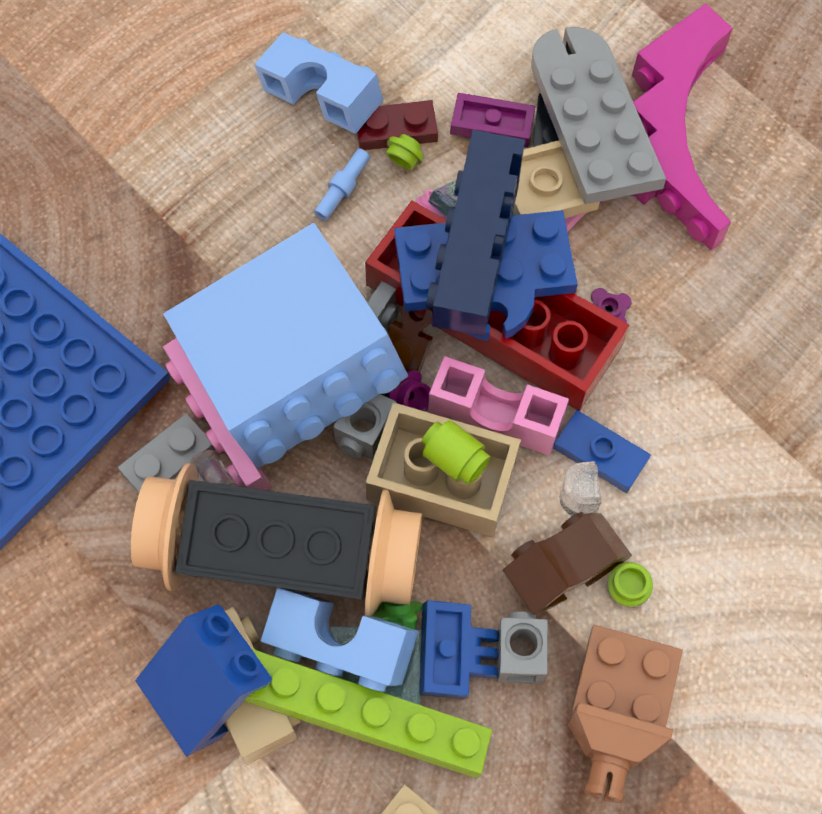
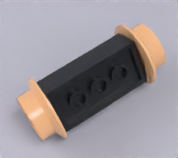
[131,463,422,617]

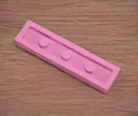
[163,338,273,490]

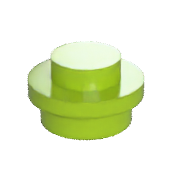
[385,134,424,170]
[607,562,653,607]

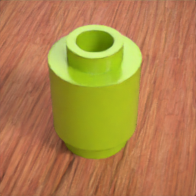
[421,419,491,486]

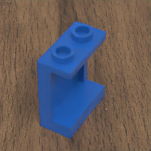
[135,605,272,757]

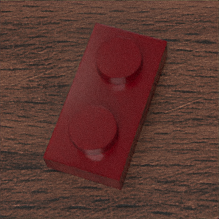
[357,100,438,150]

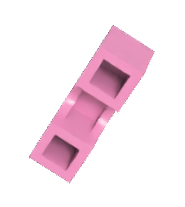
[428,356,569,456]

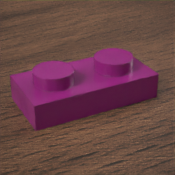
[450,93,536,148]

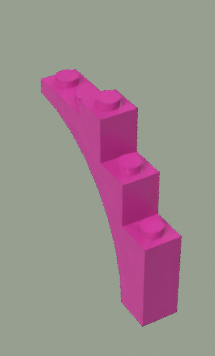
[630,3,733,250]

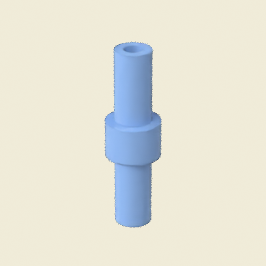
[314,148,371,221]

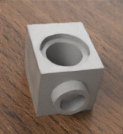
[333,394,397,460]
[497,612,547,684]

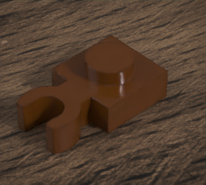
[387,304,433,372]

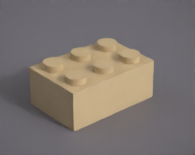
[366,402,521,537]

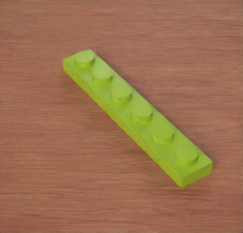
[244,649,492,779]

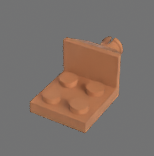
[568,624,683,803]

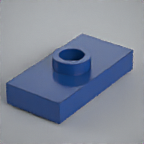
[553,410,651,494]

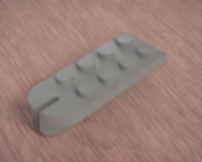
[531,27,666,204]

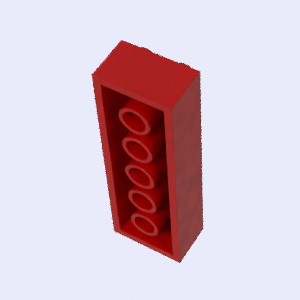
[365,200,630,411]

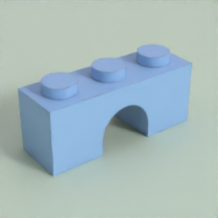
[254,32,383,134]
[260,588,418,692]

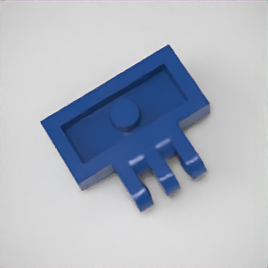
[419,600,499,699]

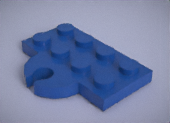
[394,210,578,341]

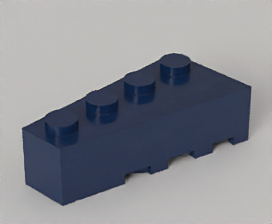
[426,130,525,337]

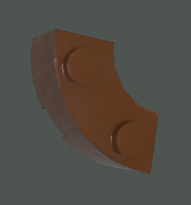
[503,512,632,615]

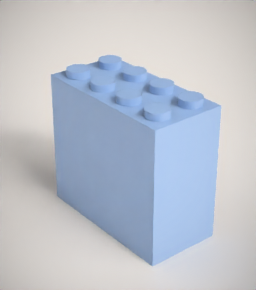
[163,223,409,468]

